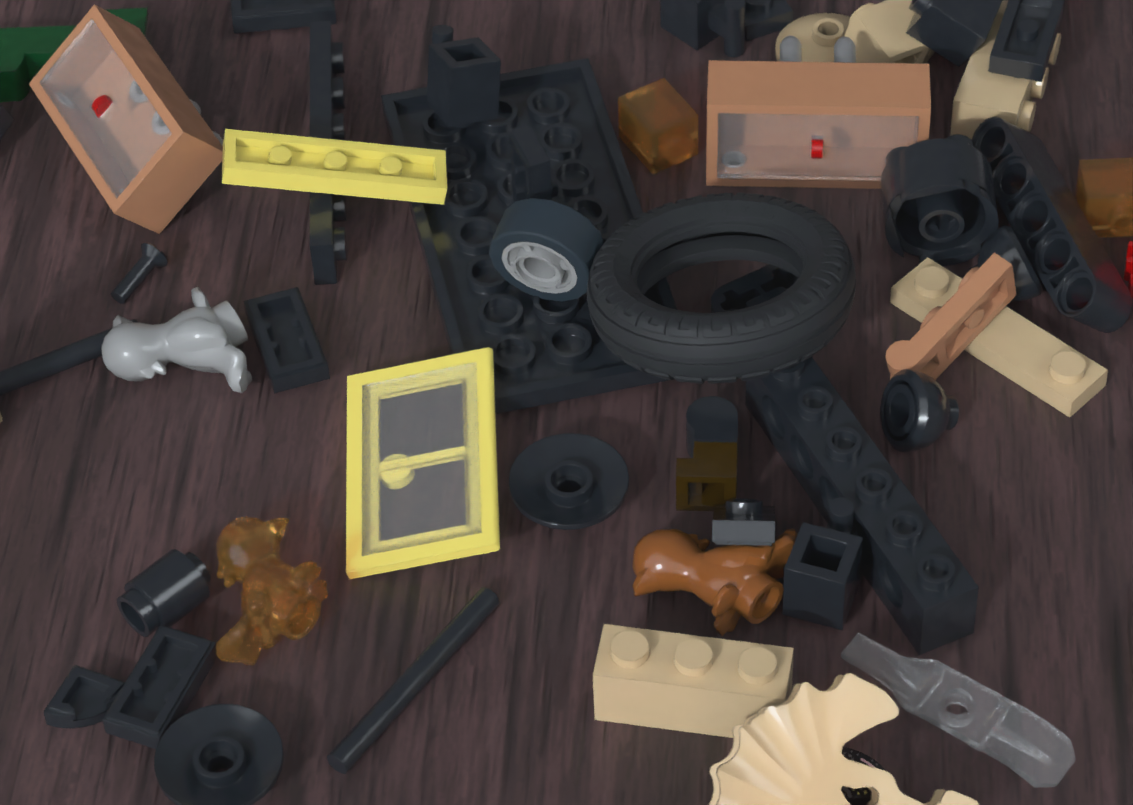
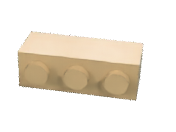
[950,0,1061,139]
[593,624,794,738]

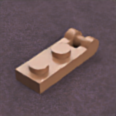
[885,253,1017,380]

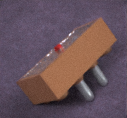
[29,4,223,234]
[706,36,931,189]

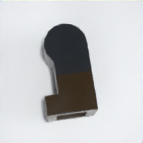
[676,396,738,511]

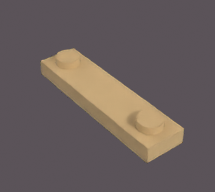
[890,257,1108,417]

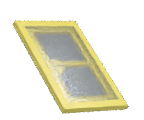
[346,347,500,579]

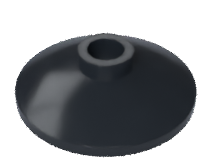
[509,433,629,530]
[154,704,284,805]

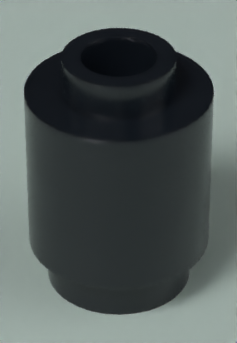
[117,549,211,637]

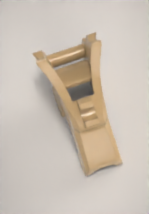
[708,673,979,805]

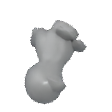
[101,286,252,393]

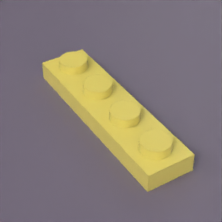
[222,129,447,205]

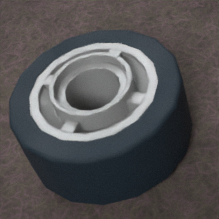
[489,198,604,301]

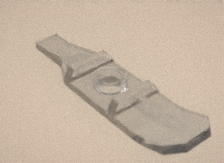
[841,632,1076,788]

